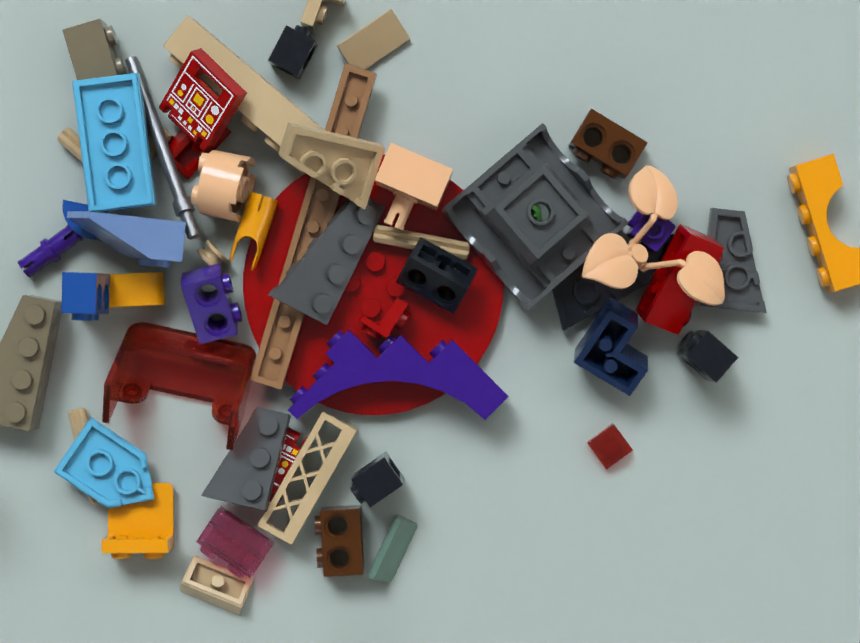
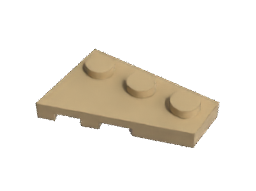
[279,122,385,210]

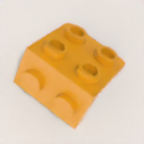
[101,483,174,559]

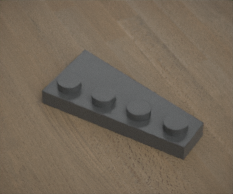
[268,198,385,325]

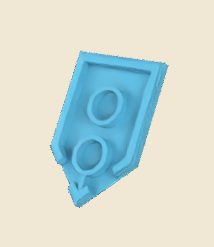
[53,417,155,508]

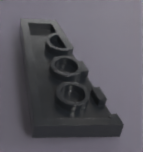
[552,234,674,331]

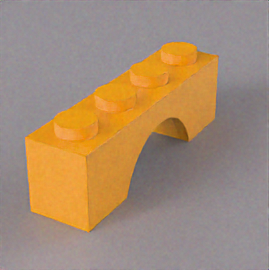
[787,154,860,292]

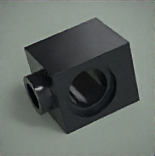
[268,25,318,80]

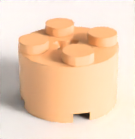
[191,150,256,222]

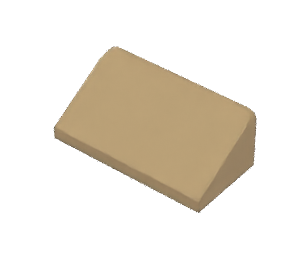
[337,9,410,70]
[180,555,254,615]

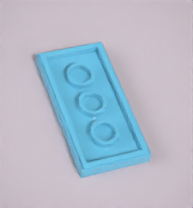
[72,73,157,213]

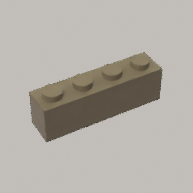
[62,19,127,80]

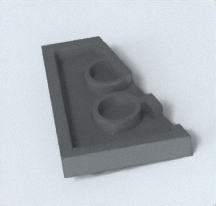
[699,208,767,313]
[201,407,291,512]

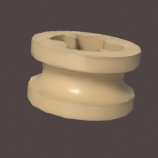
[197,240,229,266]

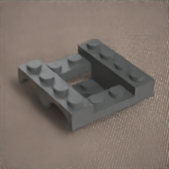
[441,123,628,311]

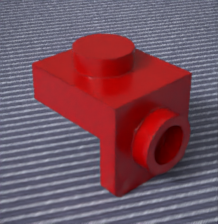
[359,297,410,340]

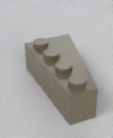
[0,295,62,431]

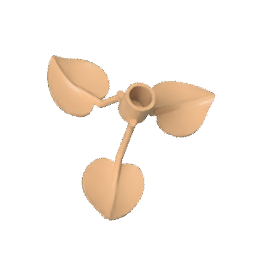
[582,165,725,306]

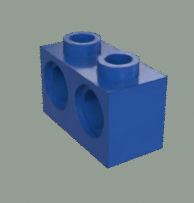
[61,272,110,321]

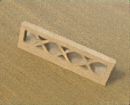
[257,411,357,545]

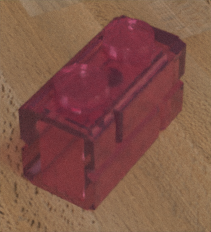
[196,506,275,579]

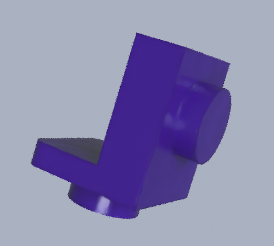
[626,211,676,252]

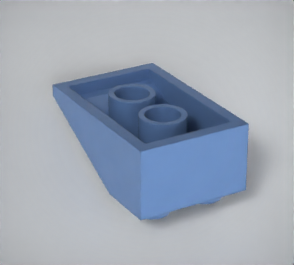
[67,211,186,268]

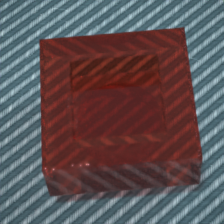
[587,423,633,469]

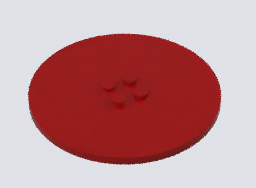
[243,155,504,415]

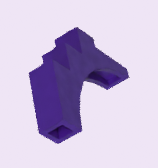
[288,330,509,420]

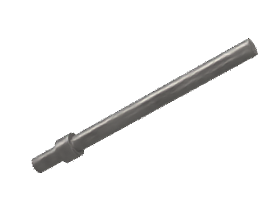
[125,56,200,240]

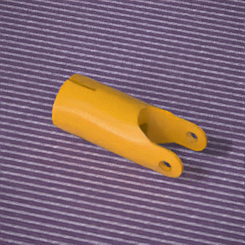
[229,192,278,271]

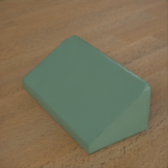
[368,514,417,582]

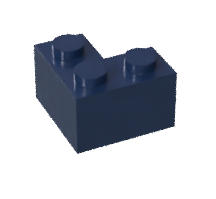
[574,297,648,396]

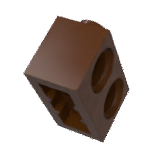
[568,108,648,180]
[315,505,365,577]

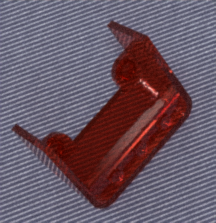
[102,322,256,450]

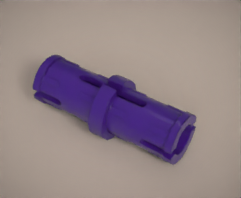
[18,225,83,278]

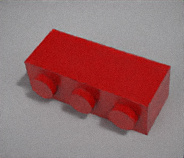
[635,224,724,335]

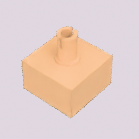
[375,143,453,231]

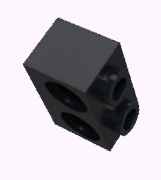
[396,237,478,314]
[677,330,739,383]
[350,452,404,507]

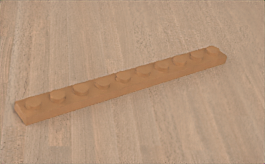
[250,64,377,390]

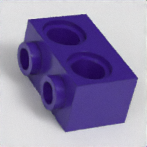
[181,263,242,344]

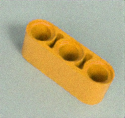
[109,272,166,308]

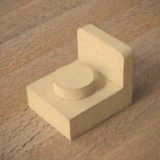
[300,0,346,31]

